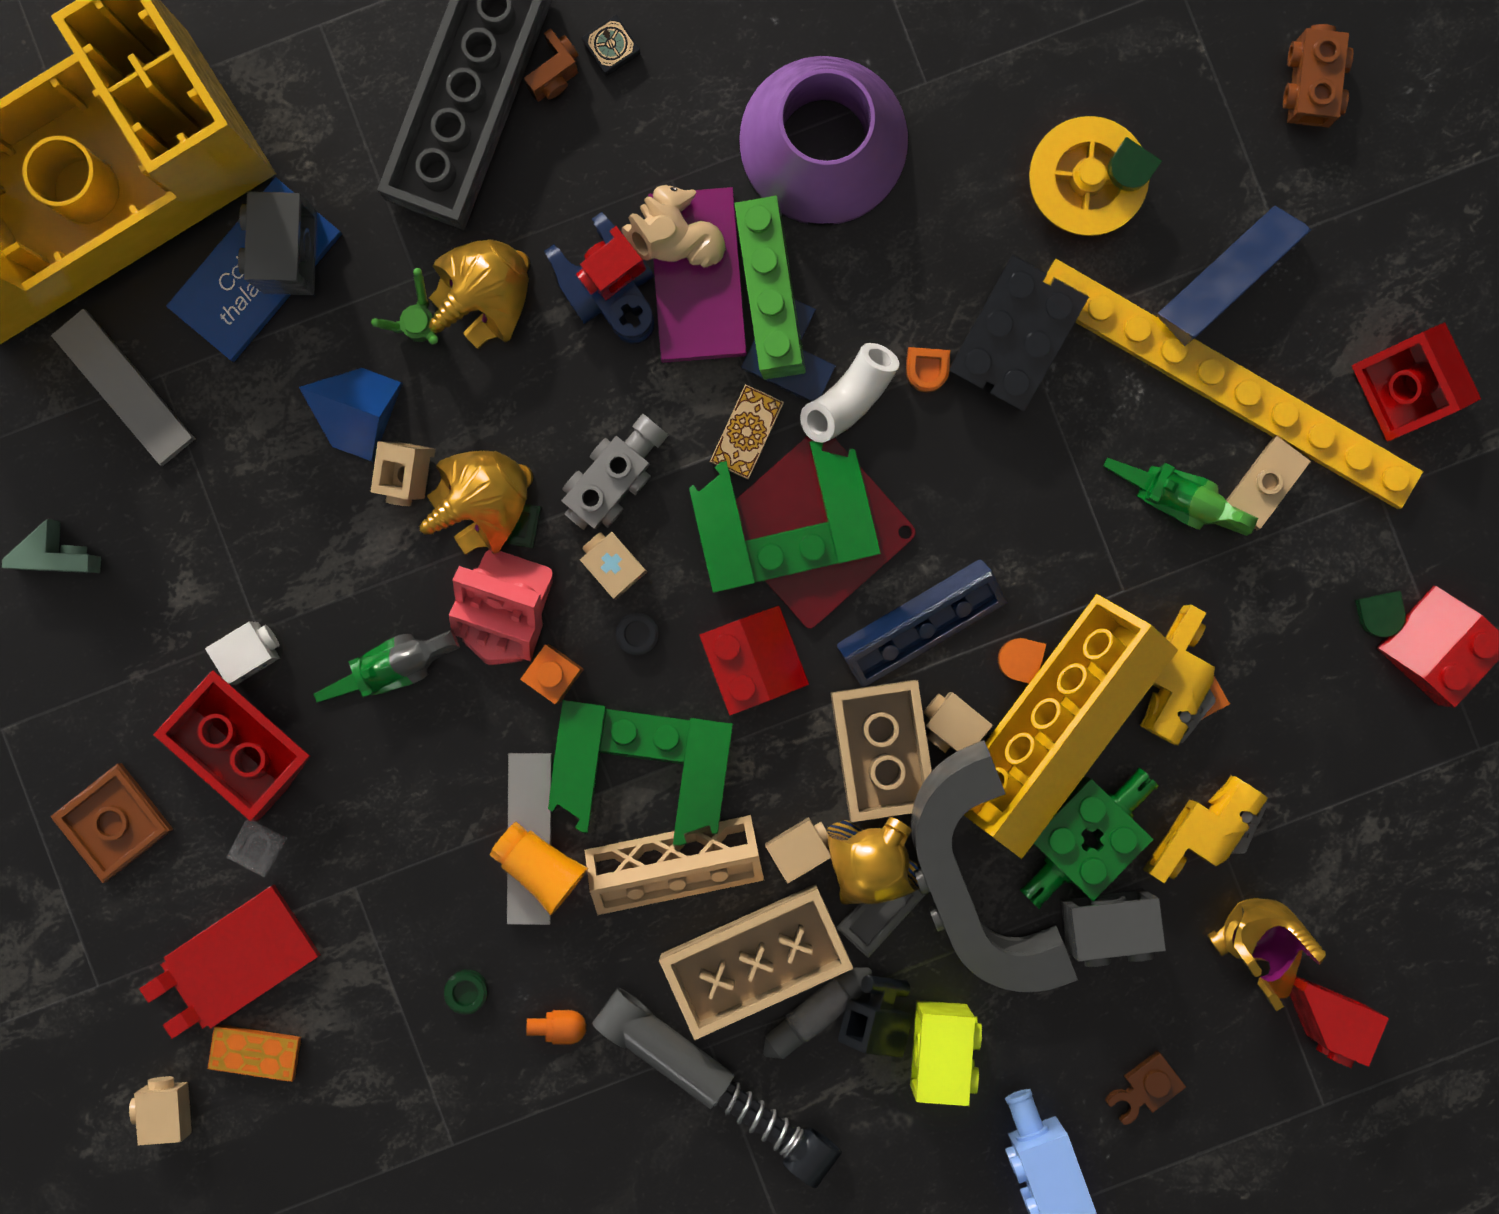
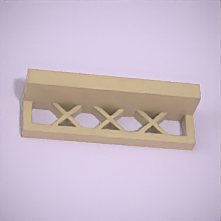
[584,815,764,915]

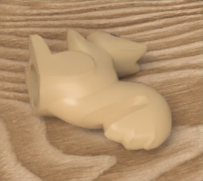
[622,185,725,268]

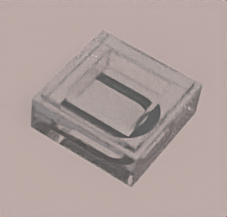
[226,819,287,877]

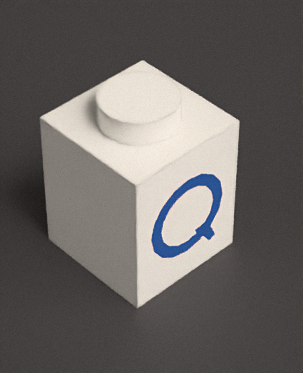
[205,621,280,685]

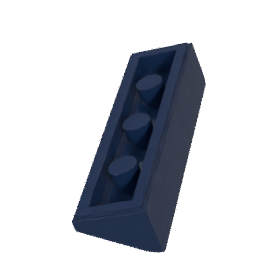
[1156,206,1311,346]
[837,559,1008,688]

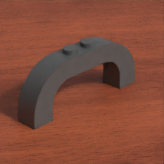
[911,740,1078,992]

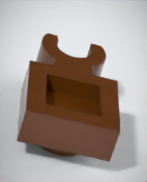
[1105,1050,1186,1125]

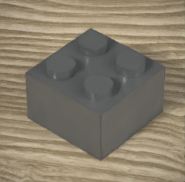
[238,191,317,295]
[1059,889,1166,967]

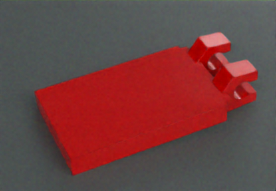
[139,885,321,1039]

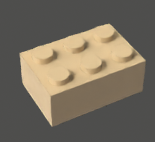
[830,680,932,822]

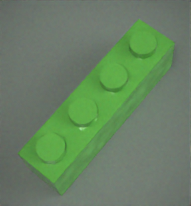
[734,196,806,380]

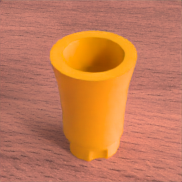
[489,822,589,916]

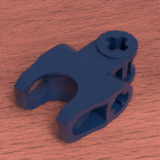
[544,212,655,344]

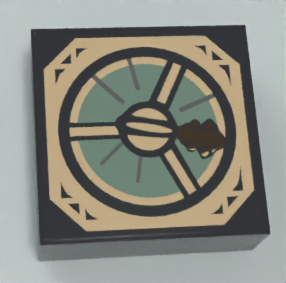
[582,14,641,76]

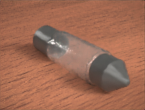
[763,967,872,1059]

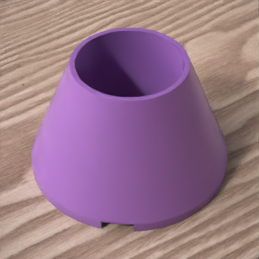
[739,56,908,225]

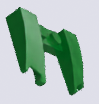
[689,441,881,593]
[548,700,733,846]

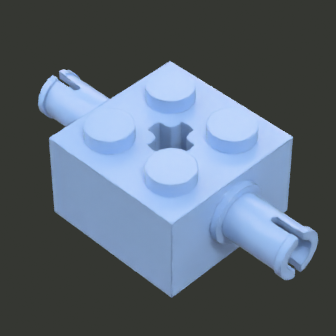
[1005,1089,1097,1214]

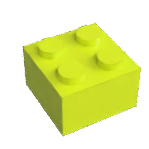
[910,1000,982,1106]

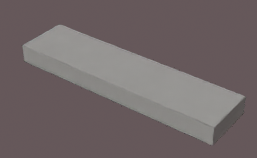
[51,308,195,466]
[507,753,552,925]

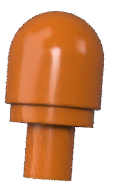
[526,1010,587,1045]

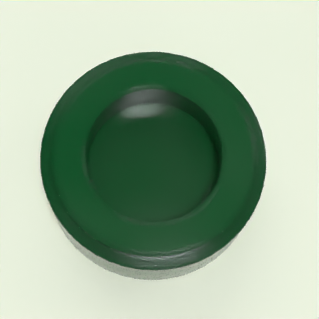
[444,970,488,1015]

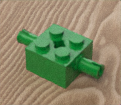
[1020,768,1159,909]

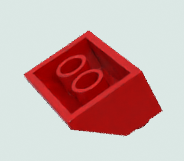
[153,670,311,822]

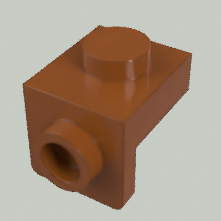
[524,28,579,102]

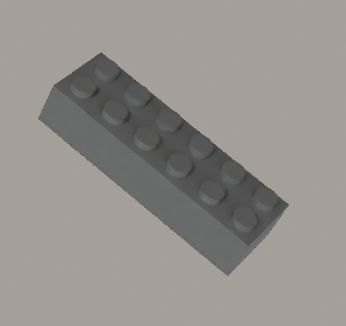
[377,0,552,230]

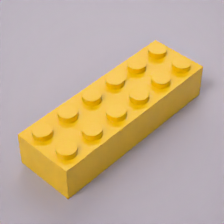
[964,594,1178,859]

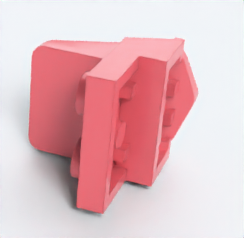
[449,549,553,665]

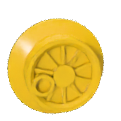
[1029,116,1149,236]

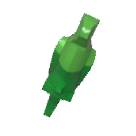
[1103,457,1259,536]

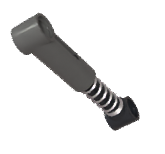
[592,988,842,1188]

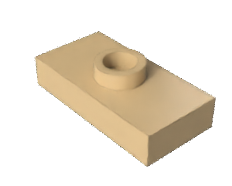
[1226,436,1311,530]

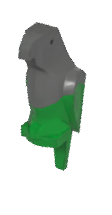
[314,629,460,702]

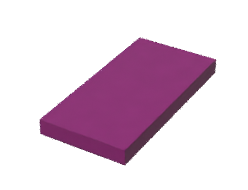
[648,187,746,363]

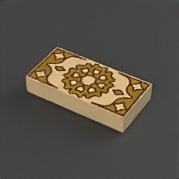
[710,384,784,480]

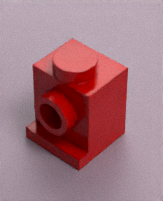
[575,226,646,301]

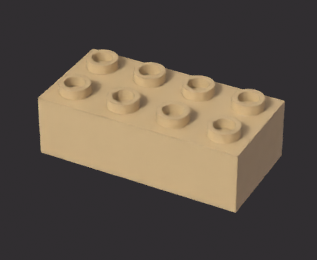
[659,884,853,1040]

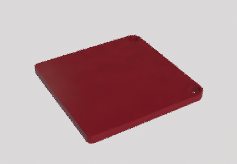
[736,436,915,629]

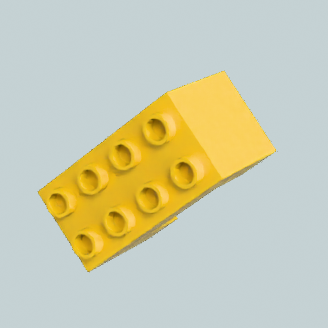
[0,0,276,344]

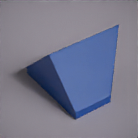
[299,368,403,462]

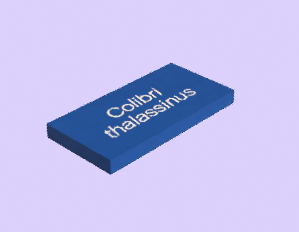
[166,177,342,362]

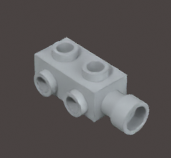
[562,414,669,530]

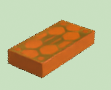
[208,1024,301,1082]

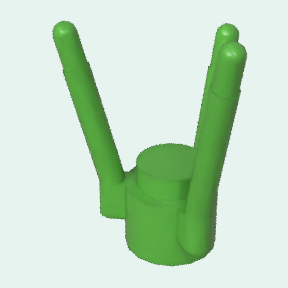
[371,268,438,344]

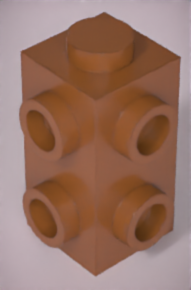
[1283,24,1353,128]

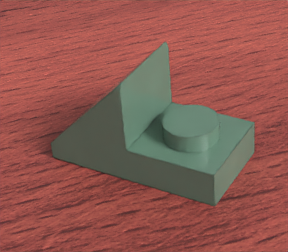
[2,519,101,573]

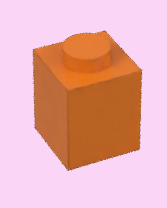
[520,644,584,704]

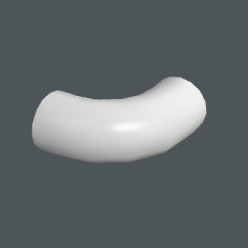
[800,343,899,443]

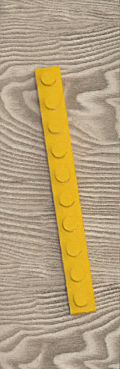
[1043,259,1423,509]

